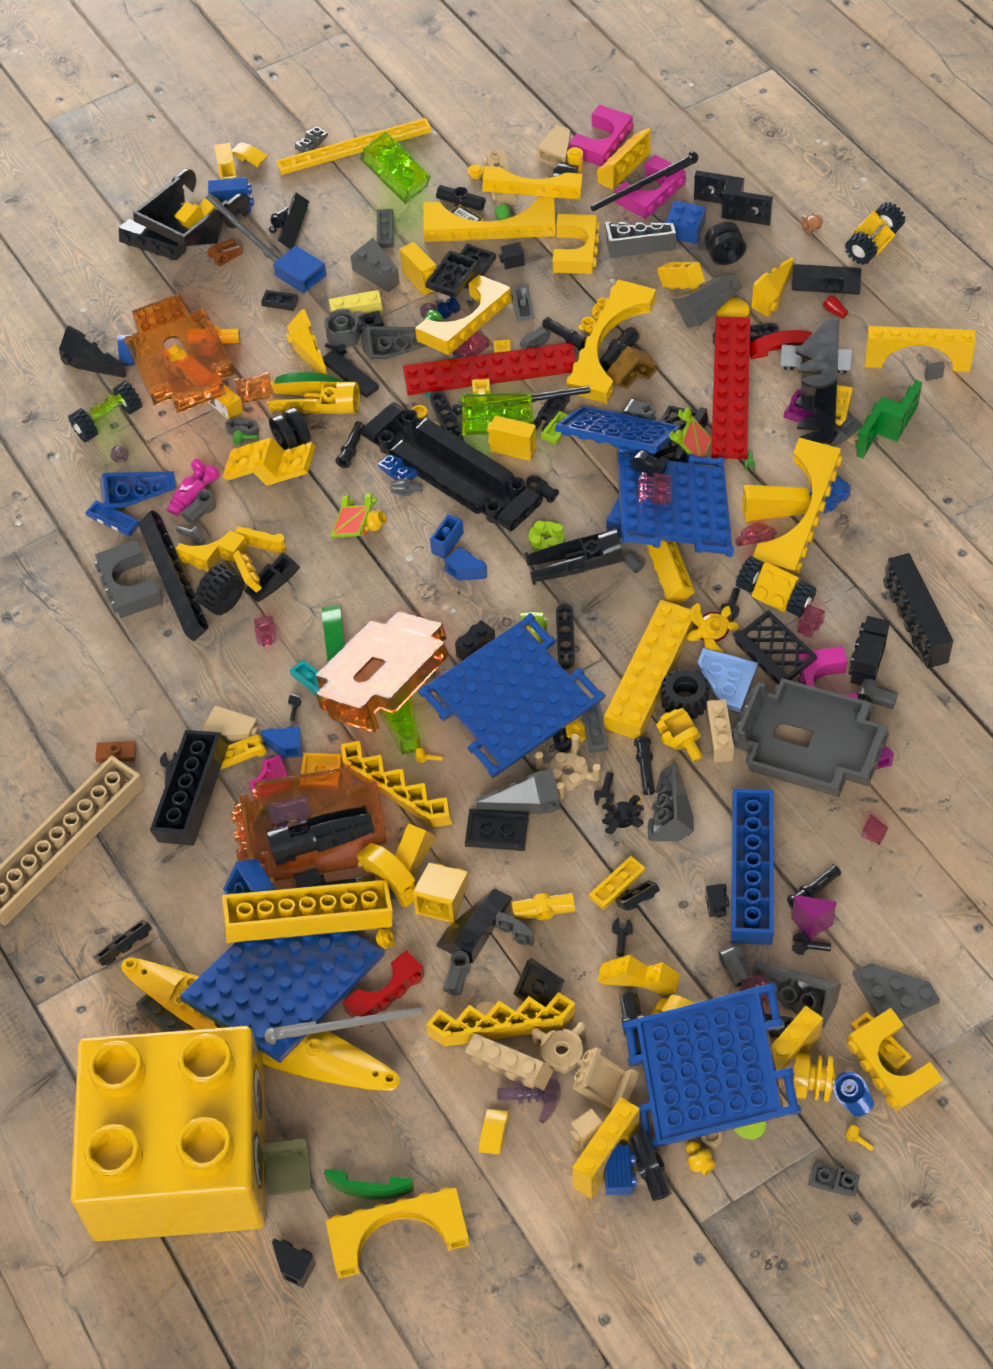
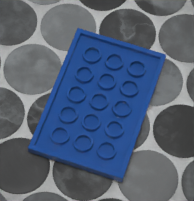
[555,405,681,454]

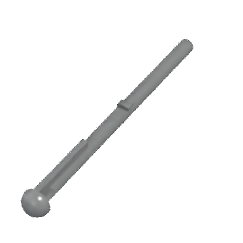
[264,1007,423,1045]

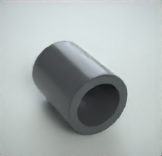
[623,553,644,573]

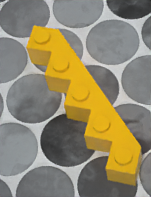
[341,741,453,828]
[426,992,576,1047]

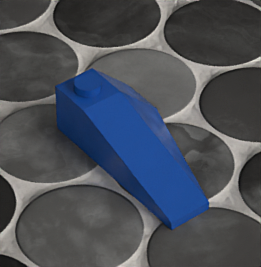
[100,471,176,508]

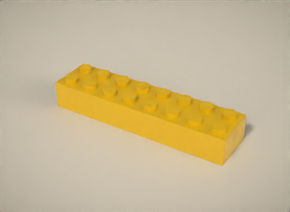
[604,600,695,739]
[222,880,393,943]

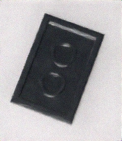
[465,809,529,851]

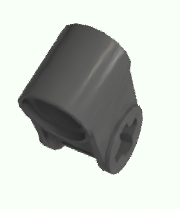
[622,399,656,420]

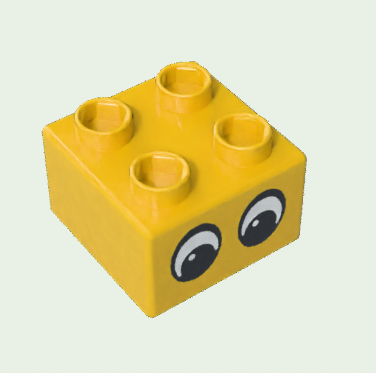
[71,1026,265,1242]

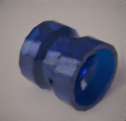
[437,297,461,319]

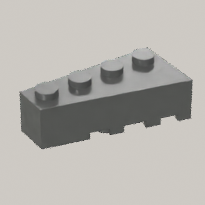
[672,273,742,327]

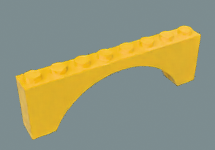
[423,197,556,242]
[566,279,656,404]
[753,438,843,576]

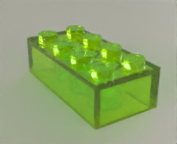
[360,132,431,204]
[460,393,534,435]

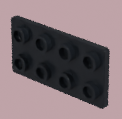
[792,264,861,295]

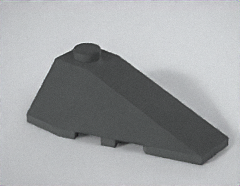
[648,762,694,841]
[476,769,560,814]
[752,961,841,1028]

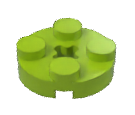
[528,521,565,551]

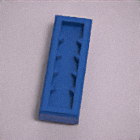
[85,500,139,537]

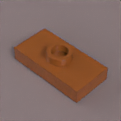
[95,741,136,763]

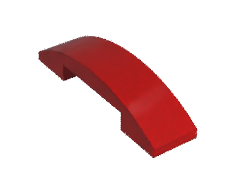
[749,330,813,359]

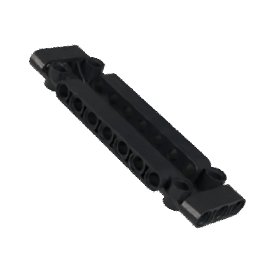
[362,402,543,531]

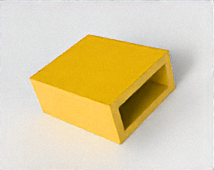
[400,242,436,296]
[487,416,537,461]

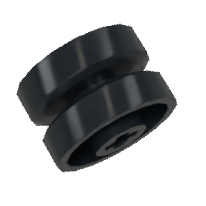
[704,222,746,265]
[269,407,311,450]

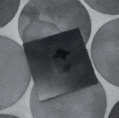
[513,958,565,1007]

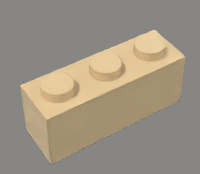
[706,699,734,763]

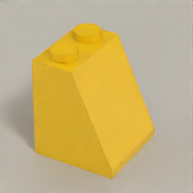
[412,863,469,923]

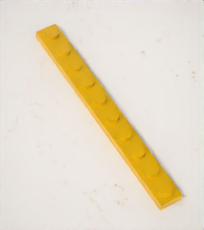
[276,118,432,175]

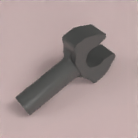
[176,525,206,545]

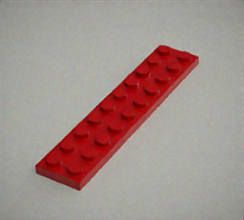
[711,317,750,459]
[403,342,577,396]

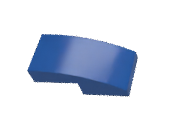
[117,335,137,366]
[378,454,418,481]

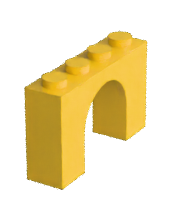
[552,214,600,274]
[771,1006,823,1088]
[846,1008,943,1112]
[572,1097,640,1199]

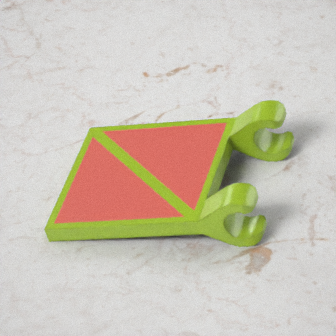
[669,408,712,465]
[330,493,377,538]

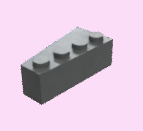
[605,222,676,258]

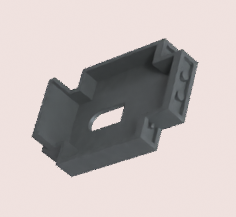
[732,678,889,797]

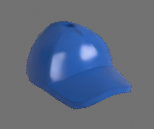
[833,1071,874,1117]

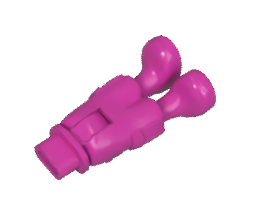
[167,459,220,516]

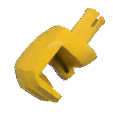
[656,708,703,762]

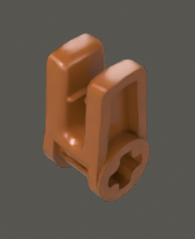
[207,238,242,266]

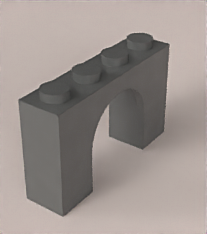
[94,539,162,619]

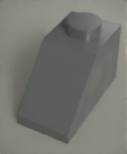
[511,284,534,321]

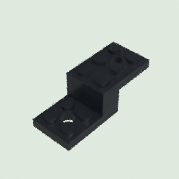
[694,170,773,226]
[425,244,496,298]

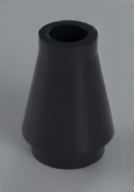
[270,207,289,228]

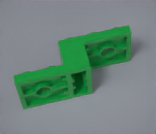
[855,380,922,459]

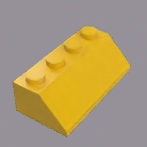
[597,128,651,190]

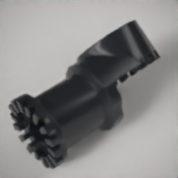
[526,475,559,503]

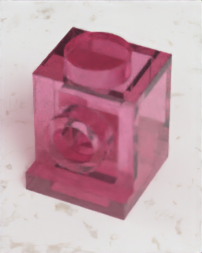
[797,605,825,637]
[254,616,276,647]

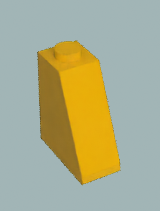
[395,823,436,877]

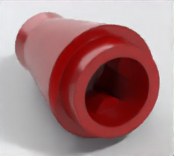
[823,295,849,319]

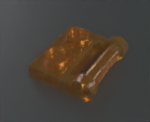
[234,372,274,403]

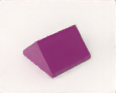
[791,895,837,940]

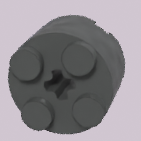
[324,309,360,347]

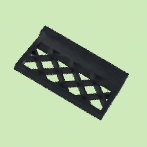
[654,405,709,463]
[732,610,818,684]

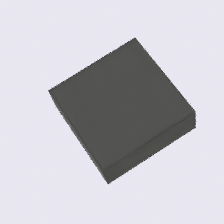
[924,361,945,381]

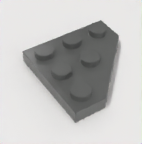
[852,963,940,1020]

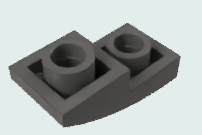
[295,127,328,153]
[495,912,534,946]
[808,1162,860,1196]

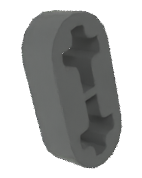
[520,327,550,350]
[225,418,259,435]

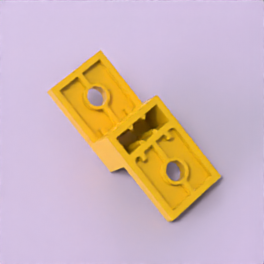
[222,437,316,486]

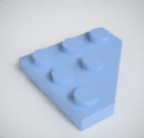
[697,648,758,713]

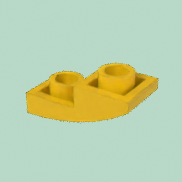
[232,143,268,168]
[479,1109,510,1154]

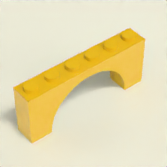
[415,275,512,355]
[864,326,976,372]
[325,1187,470,1279]

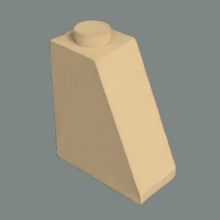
[537,125,571,167]
[201,706,260,745]

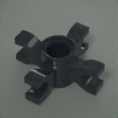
[602,795,644,834]

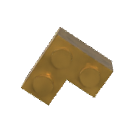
[607,346,659,389]

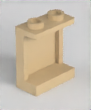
[572,1047,639,1112]

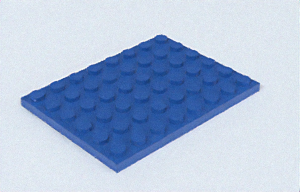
[180,931,385,1063]

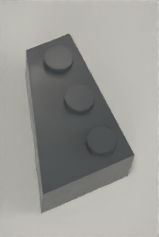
[350,238,400,292]

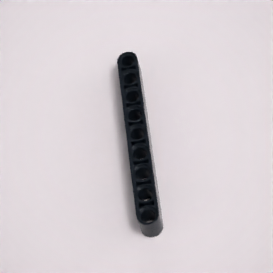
[138,510,209,641]

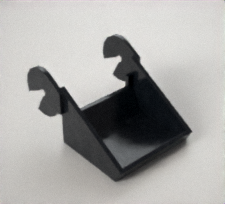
[133,168,249,246]
[794,318,840,444]

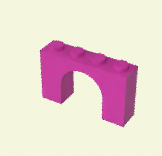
[569,105,634,166]
[615,155,686,219]
[798,646,858,699]

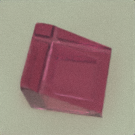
[861,815,888,845]

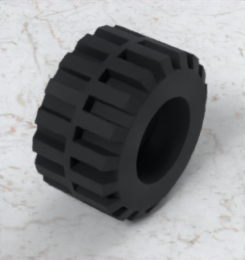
[196,564,245,615]
[661,668,710,719]

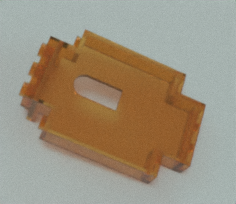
[124,293,235,413]
[315,611,449,733]
[231,767,386,882]

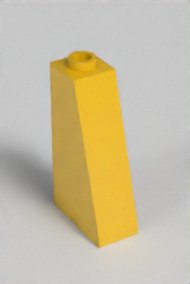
[742,485,812,522]

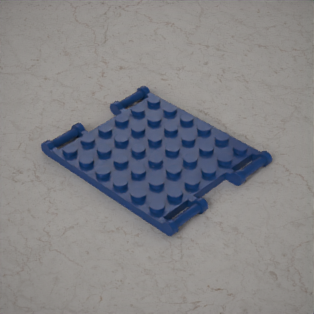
[617,446,734,557]
[418,613,606,778]
[622,983,802,1148]

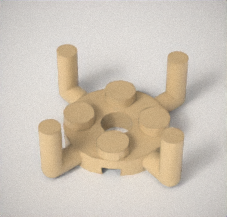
[535,734,601,800]
[532,1022,586,1073]

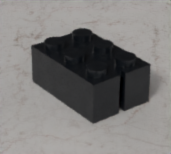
[848,616,890,686]

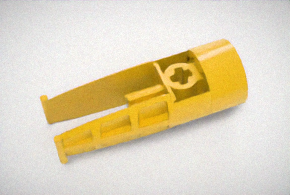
[267,381,360,414]

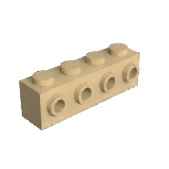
[483,149,516,206]
[465,1033,553,1090]

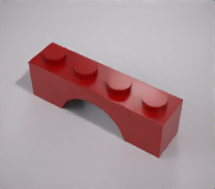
[342,950,424,1028]

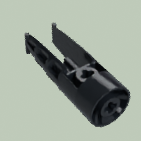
[525,529,624,585]
[266,805,375,866]

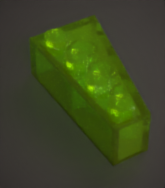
[368,675,421,755]

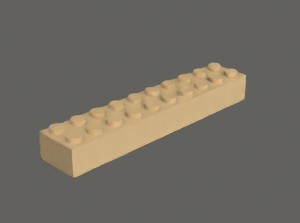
[0,755,144,926]

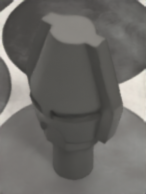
[391,479,423,497]

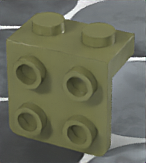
[262,1137,312,1195]

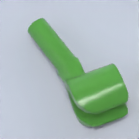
[232,430,258,444]
[744,451,756,471]

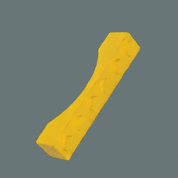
[482,166,582,200]

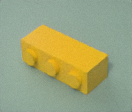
[657,262,705,290]

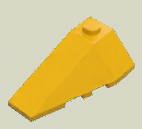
[752,257,794,317]
[286,309,327,375]

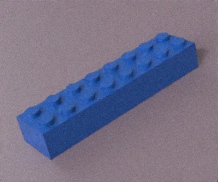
[731,789,774,945]

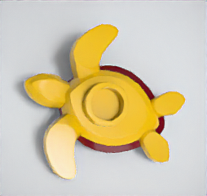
[687,603,740,653]

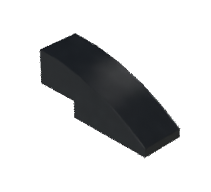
[245,553,300,602]

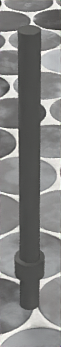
[206,193,280,263]

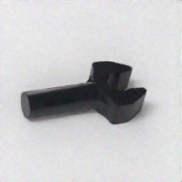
[720,588,740,620]
[160,752,177,785]
[594,772,614,805]
[612,918,633,957]
[792,933,831,955]

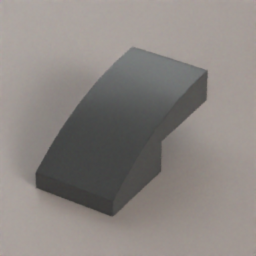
[828,415,863,446]

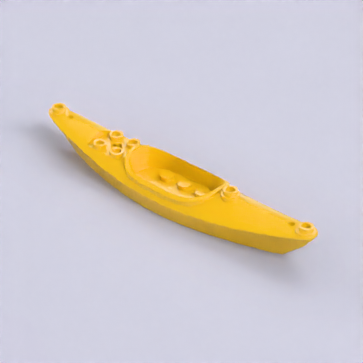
[121,957,400,1091]

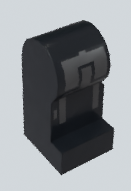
[631,450,669,481]

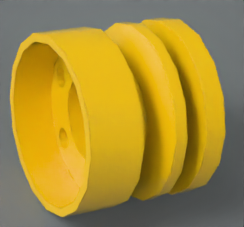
[793,1052,835,1103]

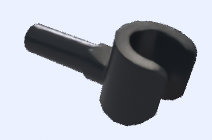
[325,343,348,356]
[288,694,301,721]

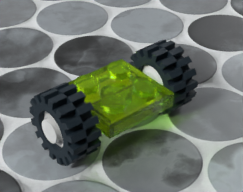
[68,381,142,442]

